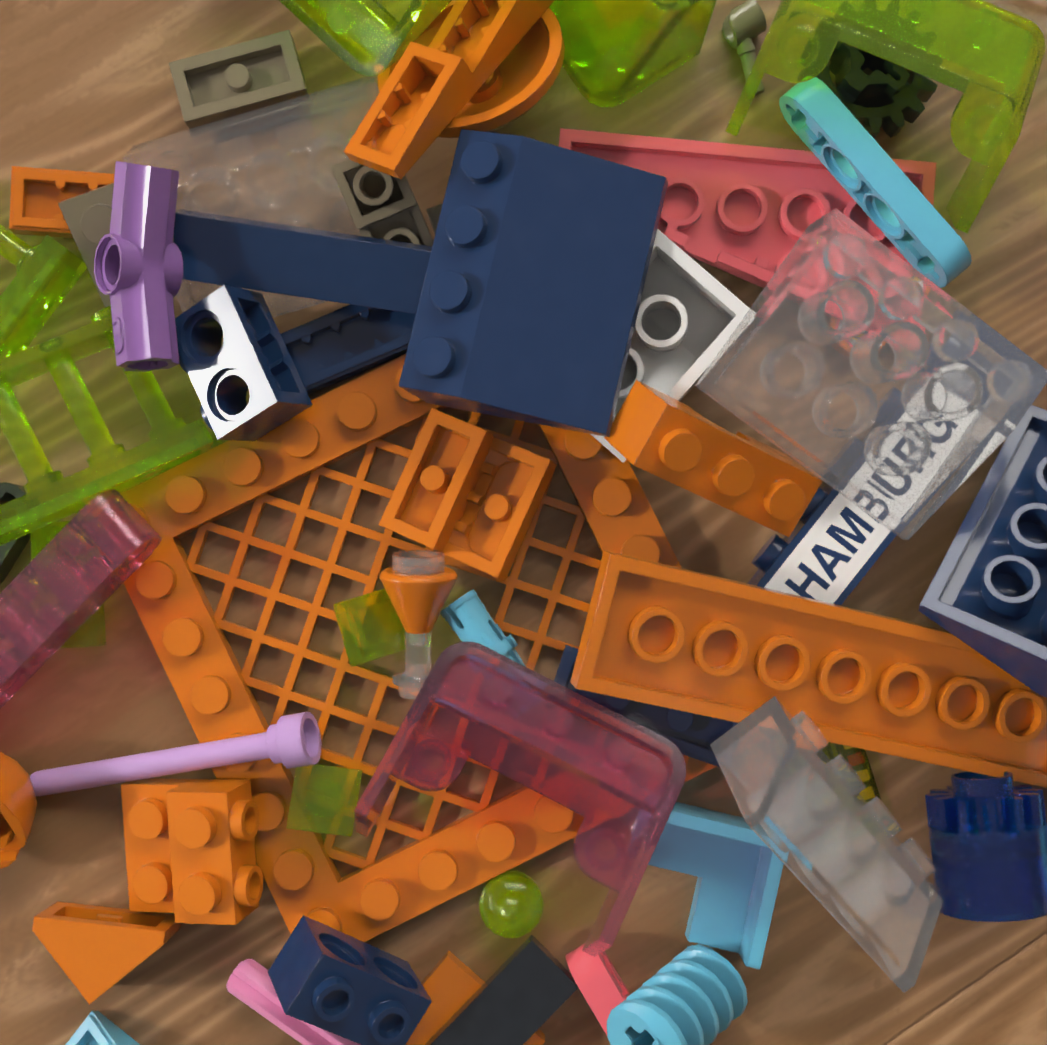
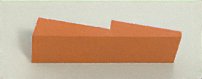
[343,0,555,179]

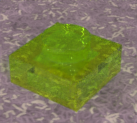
[286,763,362,837]

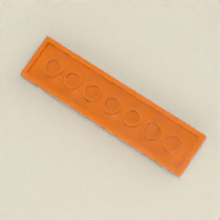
[570,550,1047,788]

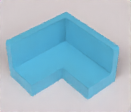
[637,797,789,969]

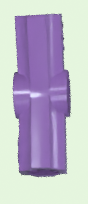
[94,161,183,372]

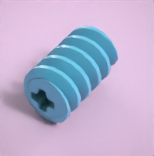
[607,944,748,1045]

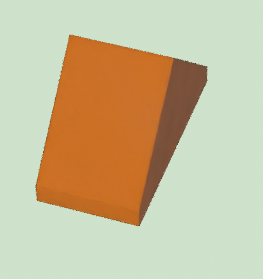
[32,901,181,1005]

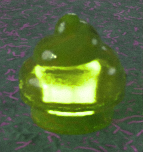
[479,871,543,938]

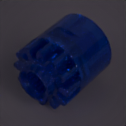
[925,771,1047,922]

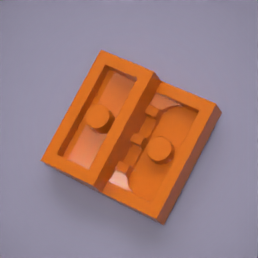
[378,408,557,581]

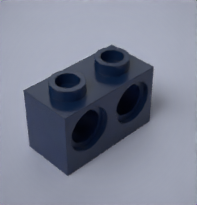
[175,284,313,441]
[268,915,432,1045]

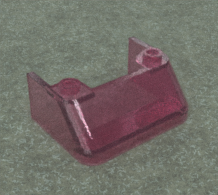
[354,641,686,957]

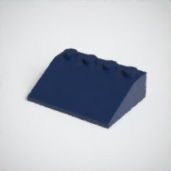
[399,129,668,437]
[918,402,1047,698]

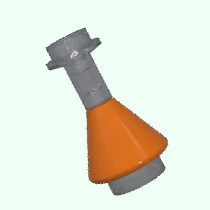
[379,550,458,699]

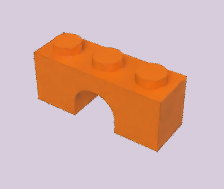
[604,380,823,537]

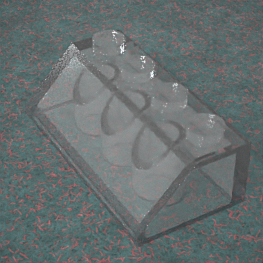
[710,696,944,993]

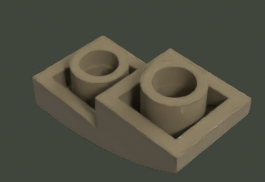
[330,159,434,246]

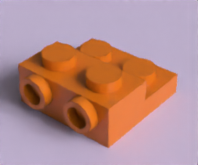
[121,778,263,925]

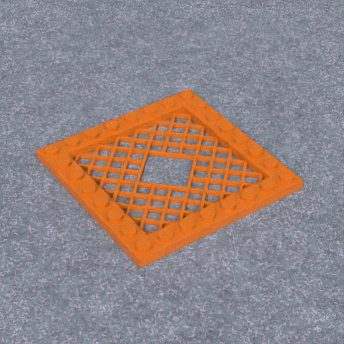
[88,354,768,942]

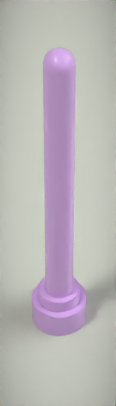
[30,712,322,796]

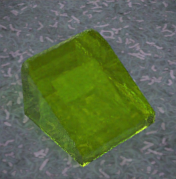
[333,588,418,667]

